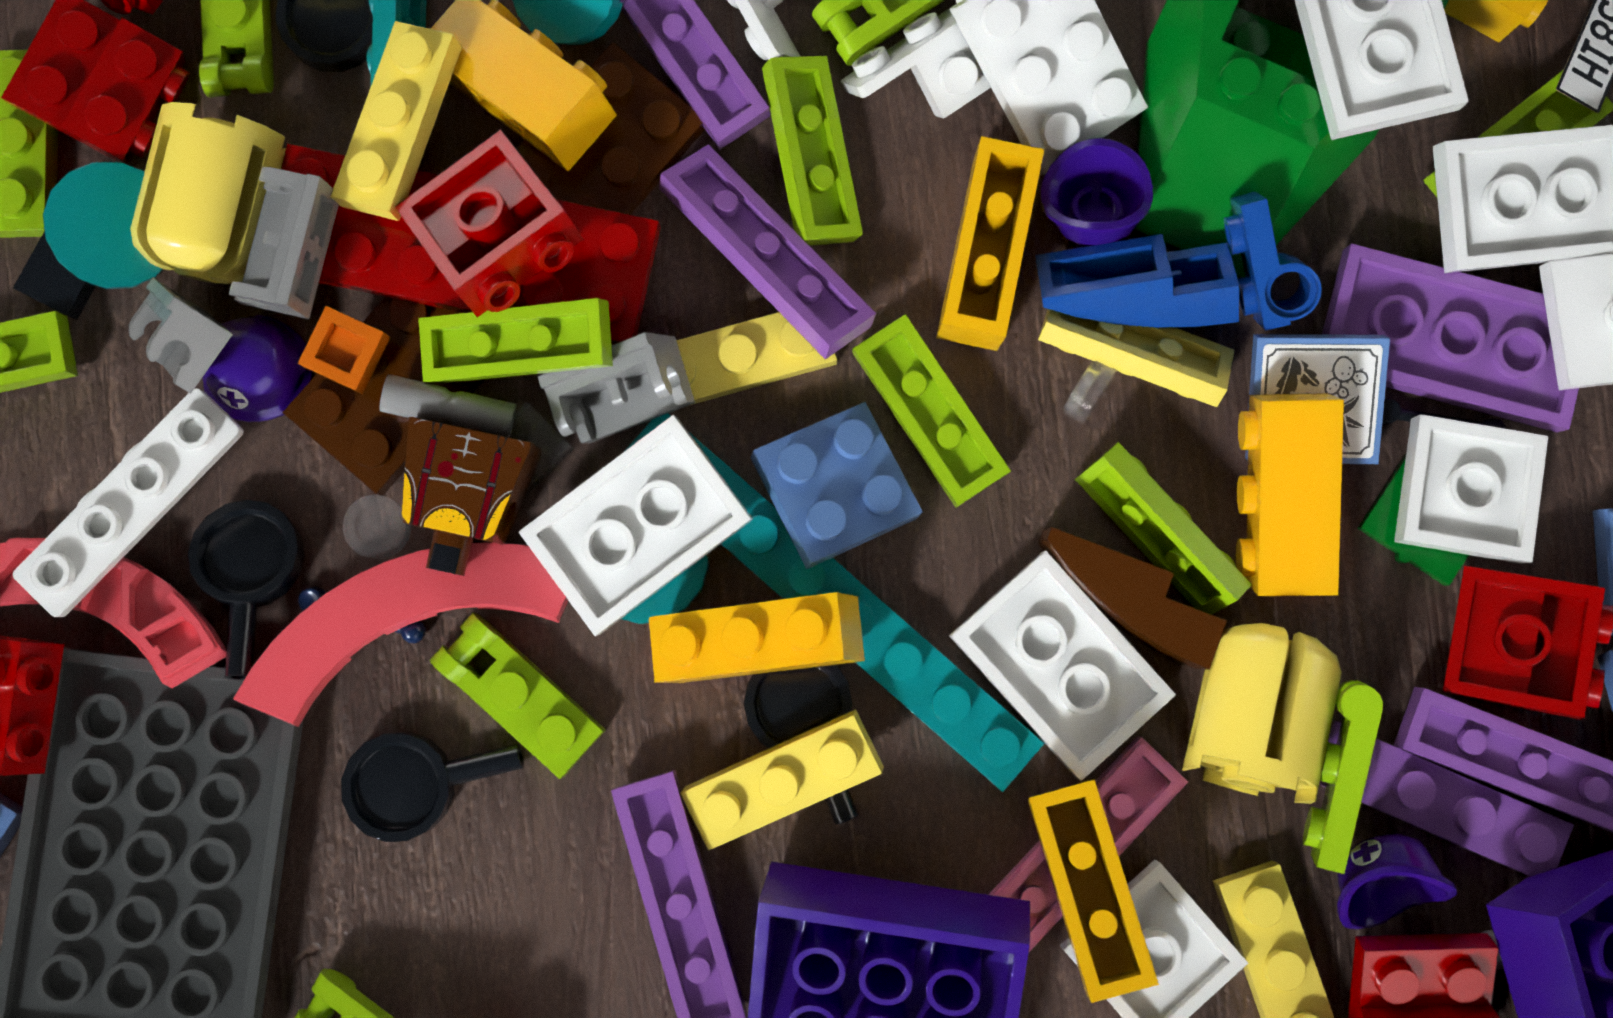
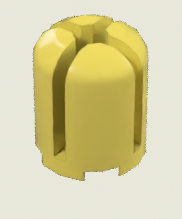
[130,102,286,284]
[1182,623,1342,804]

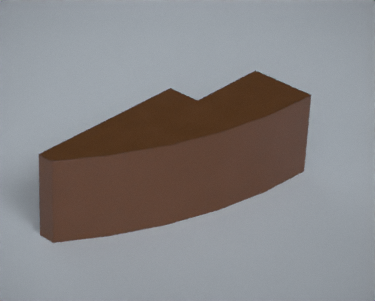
[1038,527,1227,670]

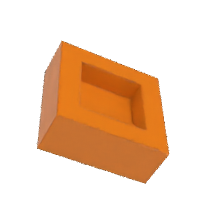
[297,306,391,394]

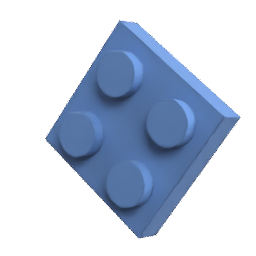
[750,402,923,569]

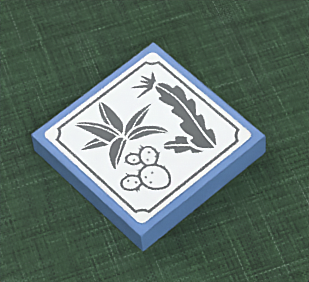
[1245,334,1390,464]

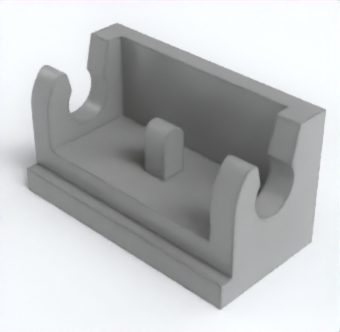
[229,167,339,319]
[129,278,233,394]
[537,332,695,443]

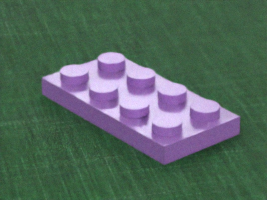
[1322,243,1579,433]

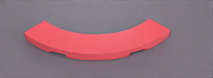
[0,538,227,688]
[233,542,568,727]

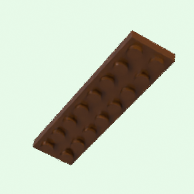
[282,42,705,496]

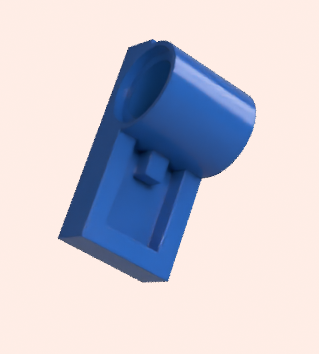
[1224,192,1322,331]

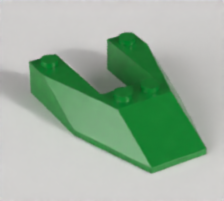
[1132,0,1449,279]

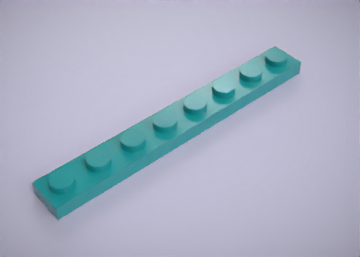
[625,413,1045,792]

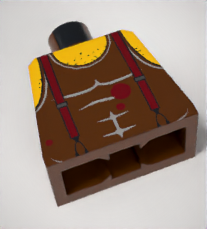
[402,417,542,576]

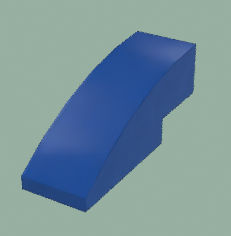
[1035,234,1239,328]

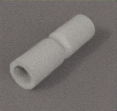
[379,374,517,438]

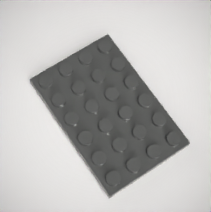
[0,648,304,1018]

